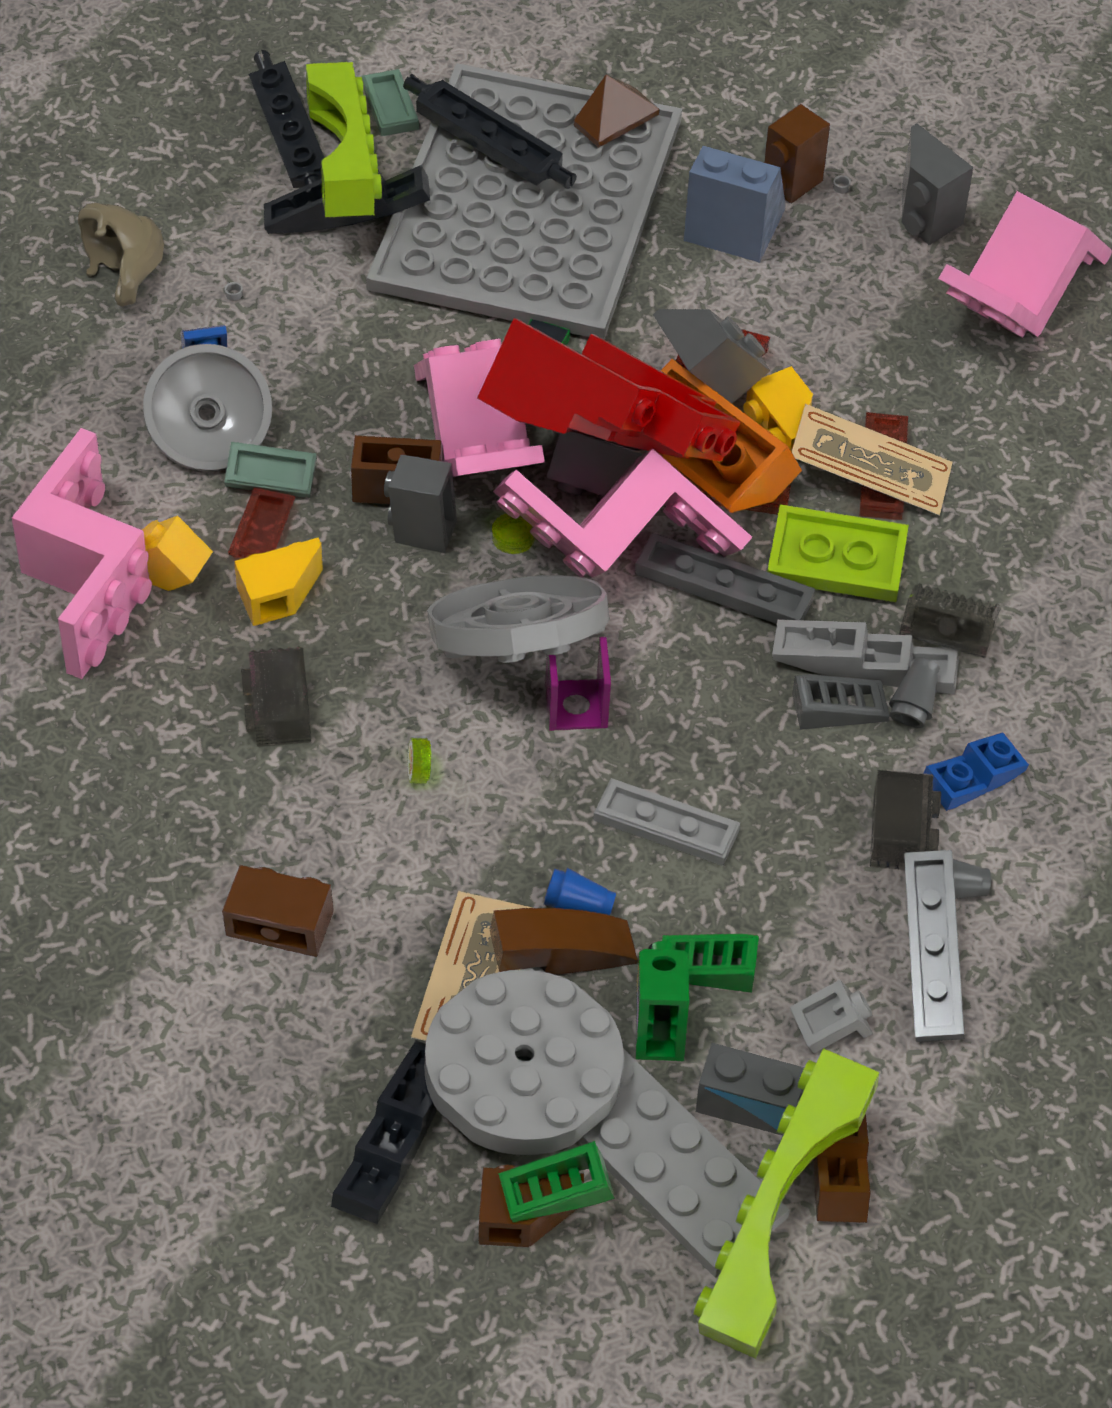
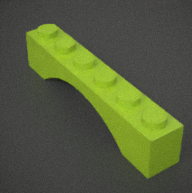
[306,62,382,217]
[693,1048,879,1359]

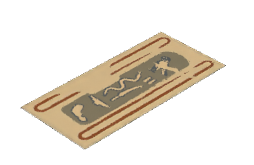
[792,404,953,515]
[411,891,532,1041]

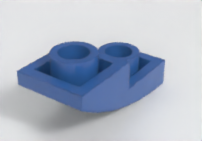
[181,325,227,349]
[921,732,1029,811]

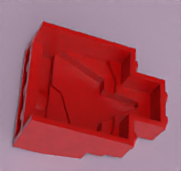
[477,318,740,461]

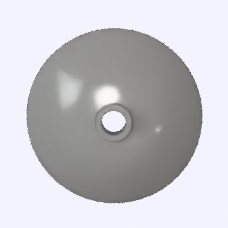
[143,344,272,472]

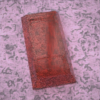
[228,487,296,559]

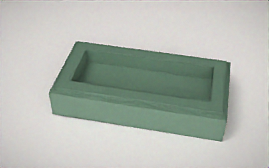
[362,69,419,136]
[224,442,317,498]

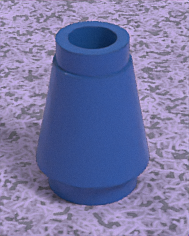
[543,868,616,915]

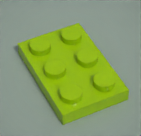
[767,504,909,602]

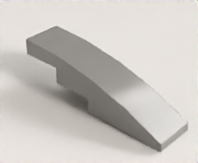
[772,620,959,694]

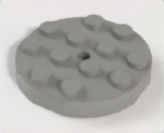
[427,575,610,663]
[424,970,624,1155]

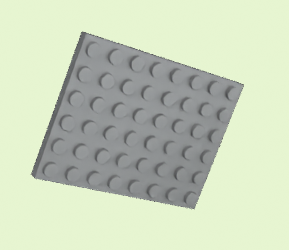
[366,63,682,339]

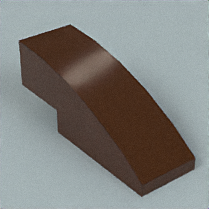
[490,908,638,975]
[814,1114,871,1223]

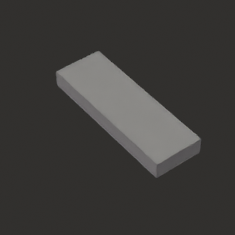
[593,778,740,866]

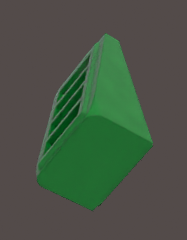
[662,934,759,993]
[498,1141,615,1222]

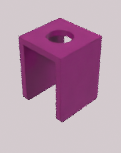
[545,637,611,731]

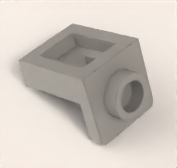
[790,980,873,1053]

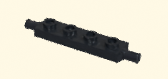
[248,50,325,188]
[403,74,577,189]

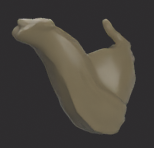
[78,203,164,306]

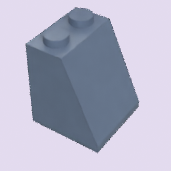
[684,146,786,263]

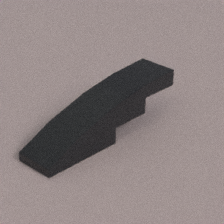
[264,165,430,234]
[331,1040,437,1224]

